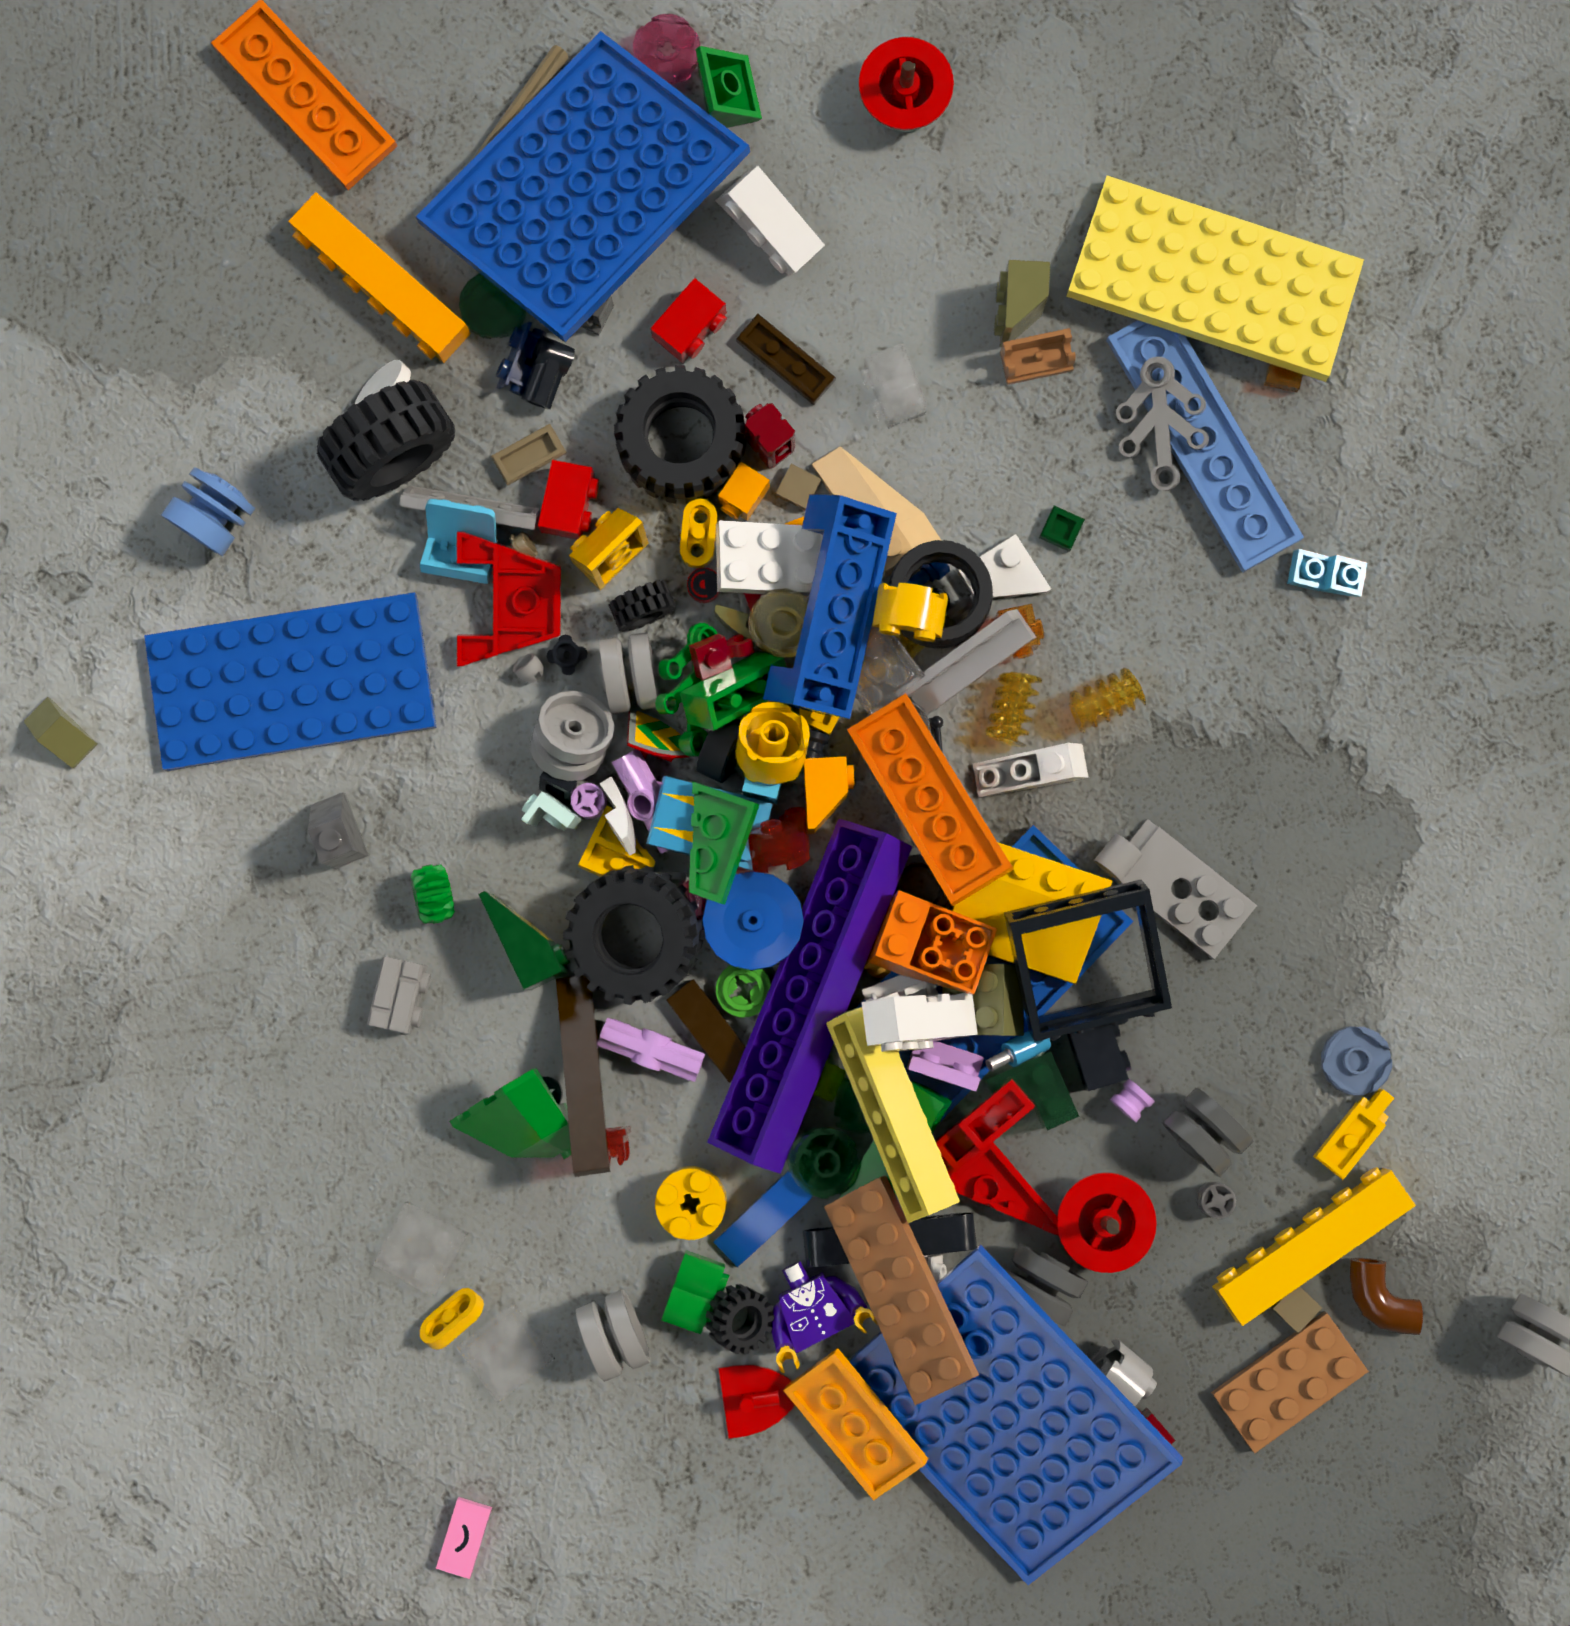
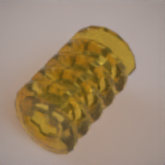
[1069,667,1146,734]
[985,672,1043,747]

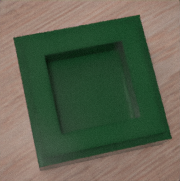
[1039,505,1085,552]

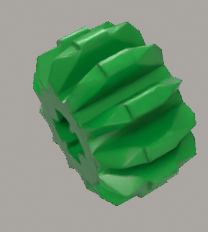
[411,864,455,924]

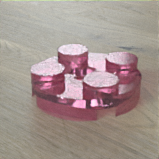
[633,14,700,84]

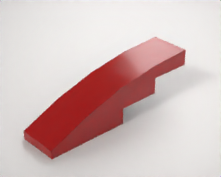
[935,1079,1035,1175]

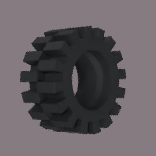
[608,580,676,632]
[705,1284,774,1354]

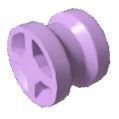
[571,783,607,819]
[1110,1079,1154,1123]

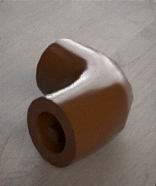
[1350,1258,1423,1335]

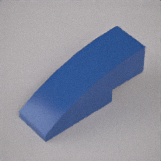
[713,1169,813,1267]

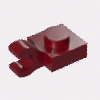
[689,633,754,680]

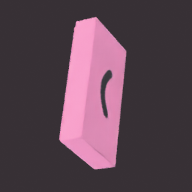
[436,1497,492,1579]

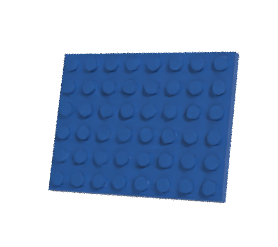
[416,31,750,342]
[848,1244,1183,1585]

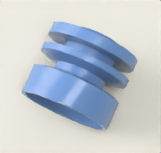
[161,467,255,556]

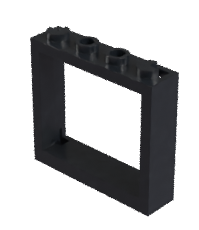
[1004,879,1172,1042]

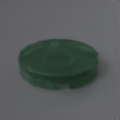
[459,273,527,339]

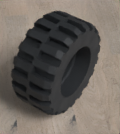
[614,365,746,504]
[317,380,455,501]

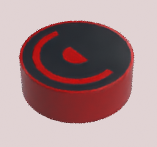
[687,567,720,603]

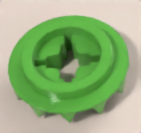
[716,965,771,1017]

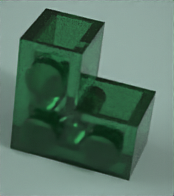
[983,1051,1080,1131]

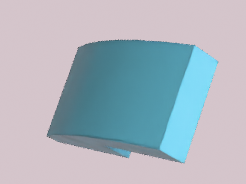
[1287,549,1367,597]

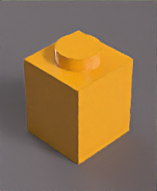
[718,462,770,521]

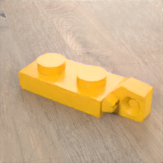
[1313,1088,1394,1180]

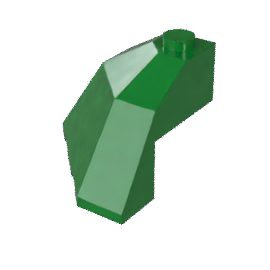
[449,1068,571,1160]

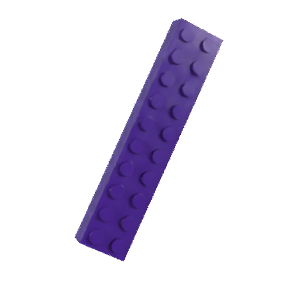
[707,819,913,1174]

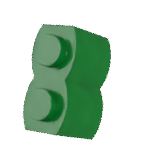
[661,1250,729,1335]

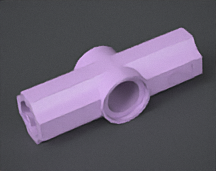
[612,749,668,853]
[598,1018,705,1082]

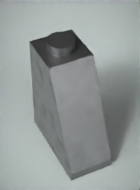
[308,792,369,868]

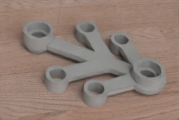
[1116,357,1209,491]

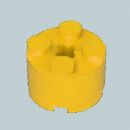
[736,702,810,784]
[655,1166,727,1240]

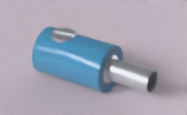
[986,1030,1051,1071]

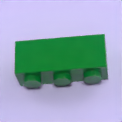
[680,652,787,731]

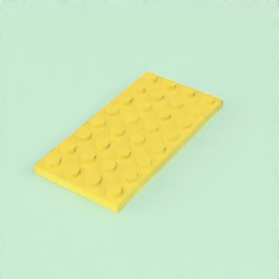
[1066,176,1364,382]

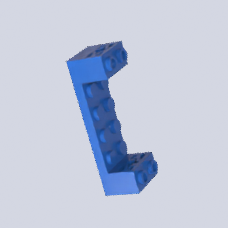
[763,494,897,719]

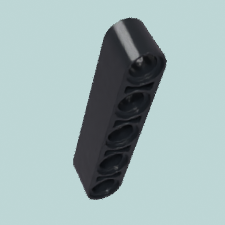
[803,1212,977,1267]

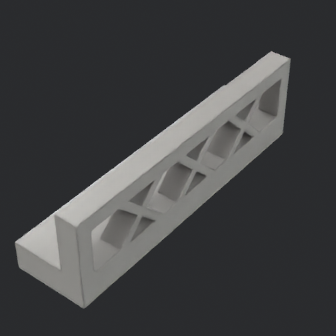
[897,609,1037,716]

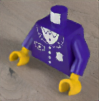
[771,1261,878,1373]

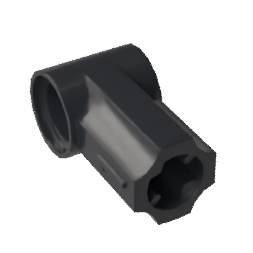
[521,335,575,410]

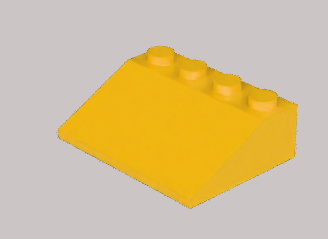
[952,843,1112,984]

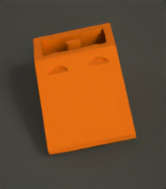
[868,890,997,995]

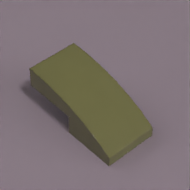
[714,604,776,655]

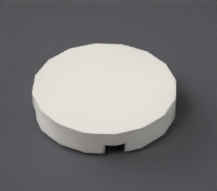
[355,360,411,404]

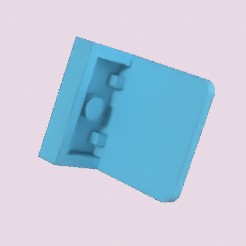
[420,499,497,584]

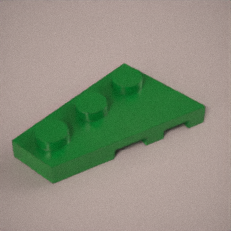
[689,781,760,905]

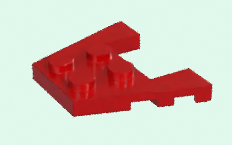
[457,531,561,666]

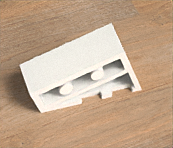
[715,166,825,275]
[862,993,978,1052]

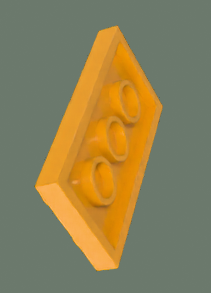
[783,1348,929,1501]

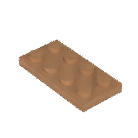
[1211,1311,1369,1454]

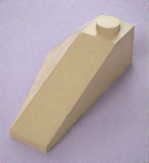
[812,446,942,579]

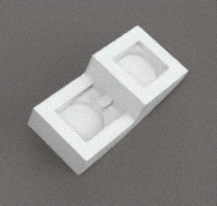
[600,777,636,856]

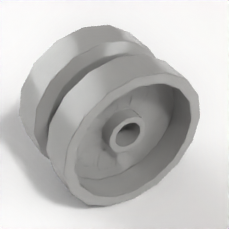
[599,632,659,715]
[530,691,614,781]
[576,1289,651,1382]
[1496,1293,1570,1378]

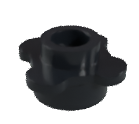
[546,634,588,675]

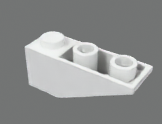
[973,743,1088,797]

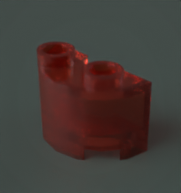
[748,807,810,873]

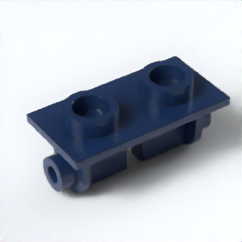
[496,322,546,396]

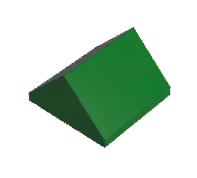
[695,46,762,128]

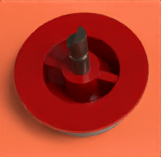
[859,37,954,132]
[1057,1173,1157,1273]

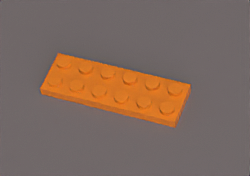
[211,0,398,190]
[847,693,1014,906]

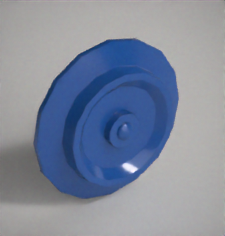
[702,871,804,971]

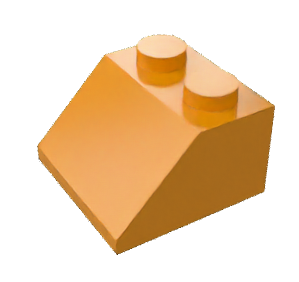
[804,756,854,834]

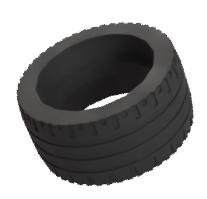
[888,540,993,649]

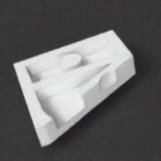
[957,534,1051,598]

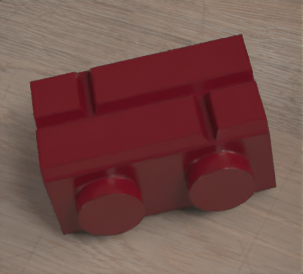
[745,403,795,468]

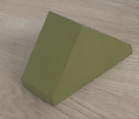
[24,697,98,768]

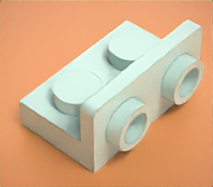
[521,791,584,831]

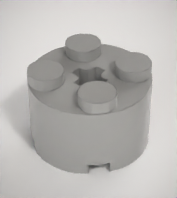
[1090,1339,1157,1406]

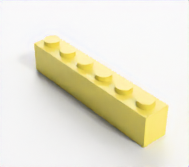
[826,1007,960,1223]

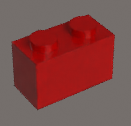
[650,278,727,363]
[538,460,599,540]

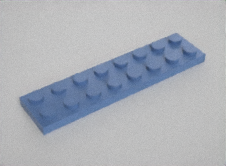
[1106,320,1304,573]

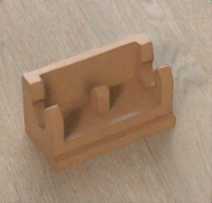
[1000,328,1076,385]

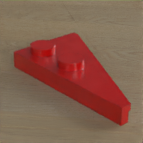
[949,1142,1059,1236]

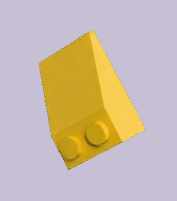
[569,508,649,590]

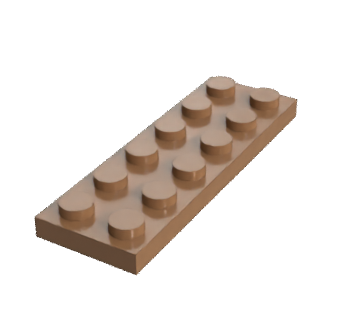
[824,1176,979,1405]

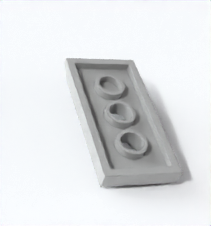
[1093,819,1257,960]

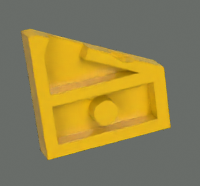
[578,806,656,877]

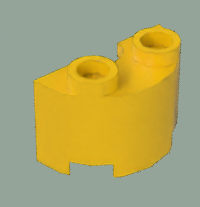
[872,583,948,642]

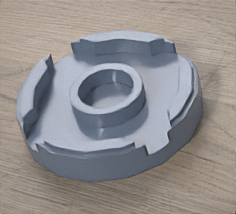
[1321,1026,1392,1095]

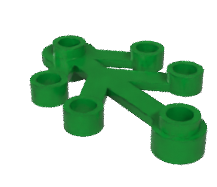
[655,623,718,757]

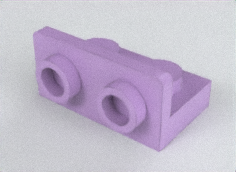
[907,1041,983,1091]

